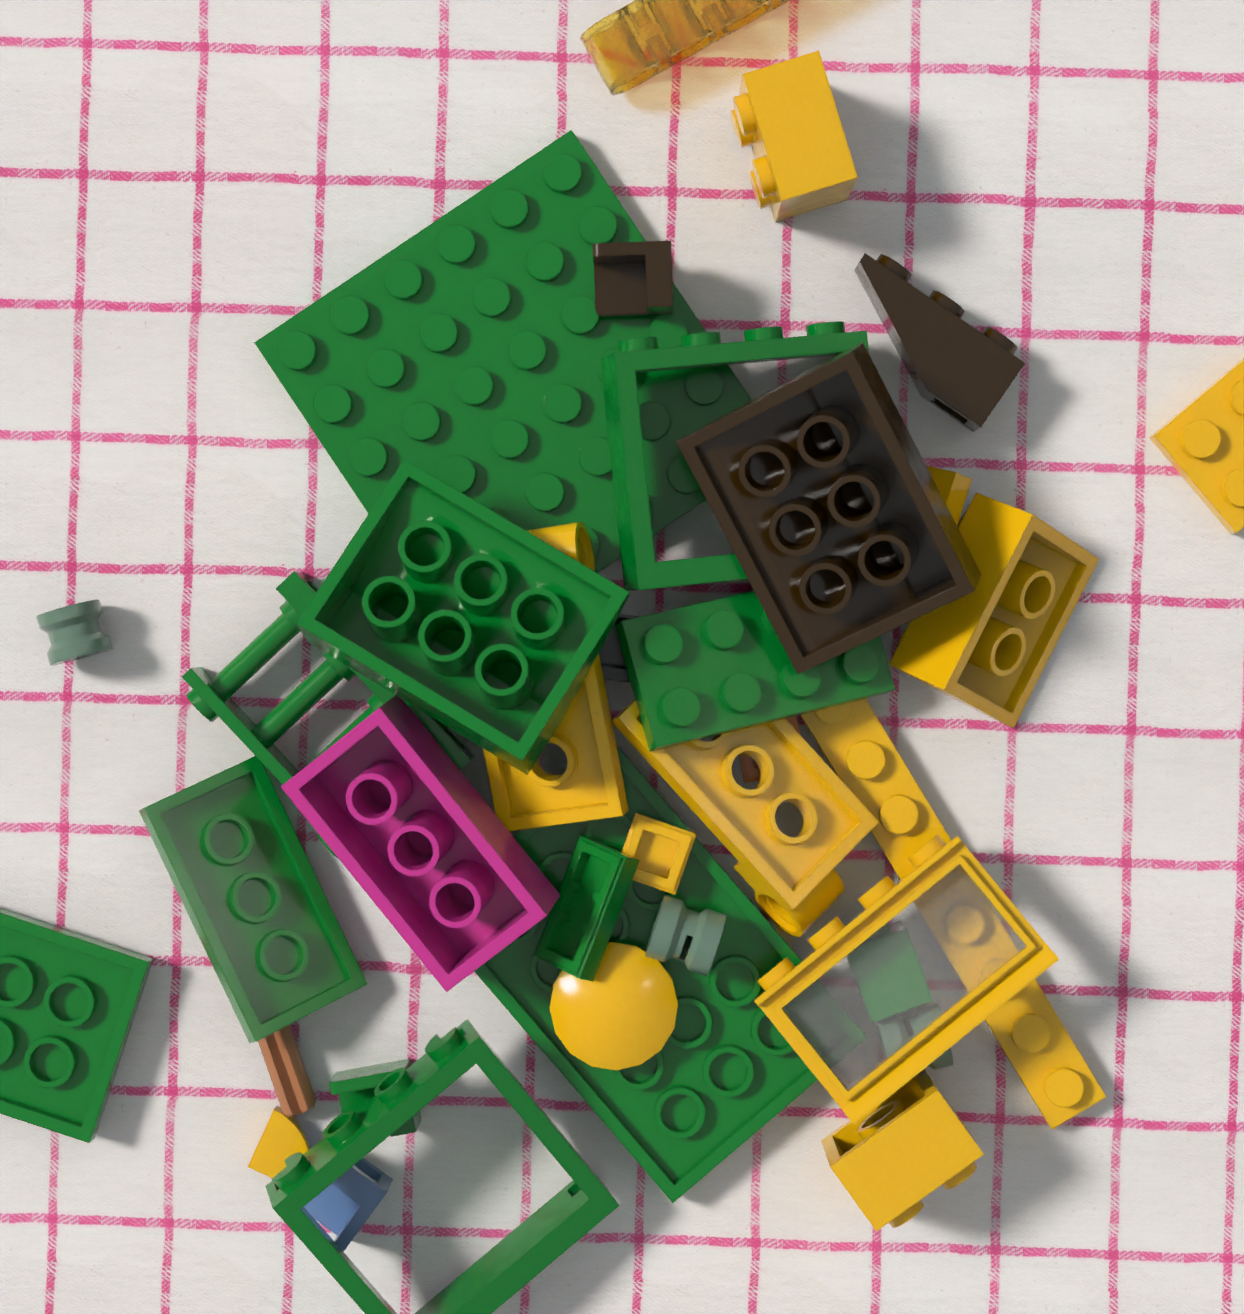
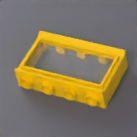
[754,835,1059,1125]

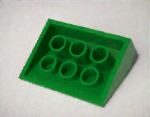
[296,459,630,775]

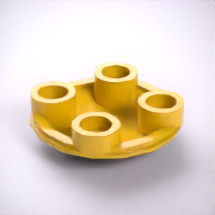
[550,942,678,1071]

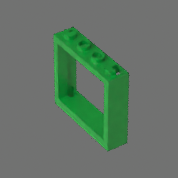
[600,321,869,591]
[265,1019,620,1314]

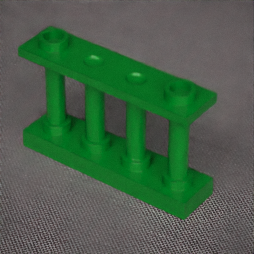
[182,571,475,859]

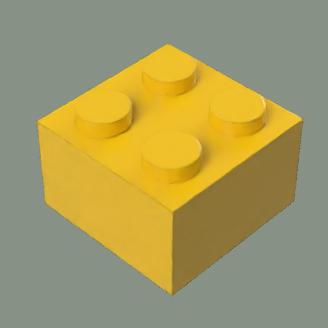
[731,50,858,222]
[821,1069,984,1231]

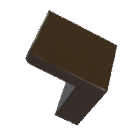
[592,241,673,317]

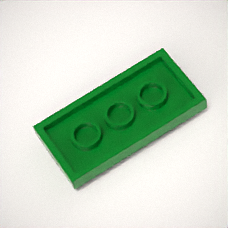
[615,591,895,751]
[139,756,367,1043]

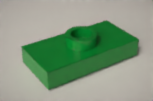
[534,836,640,981]

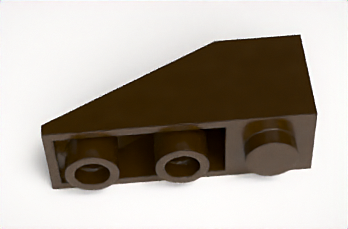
[855,253,1025,432]

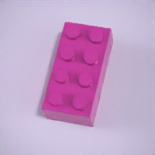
[281,695,560,992]

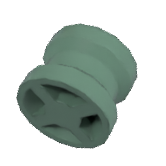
[36,600,113,666]

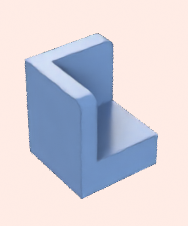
[304,1158,393,1252]

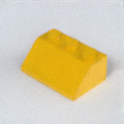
[889,493,1099,728]

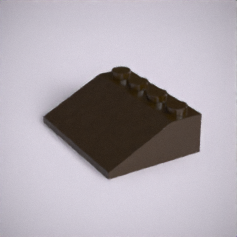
[676,342,982,674]

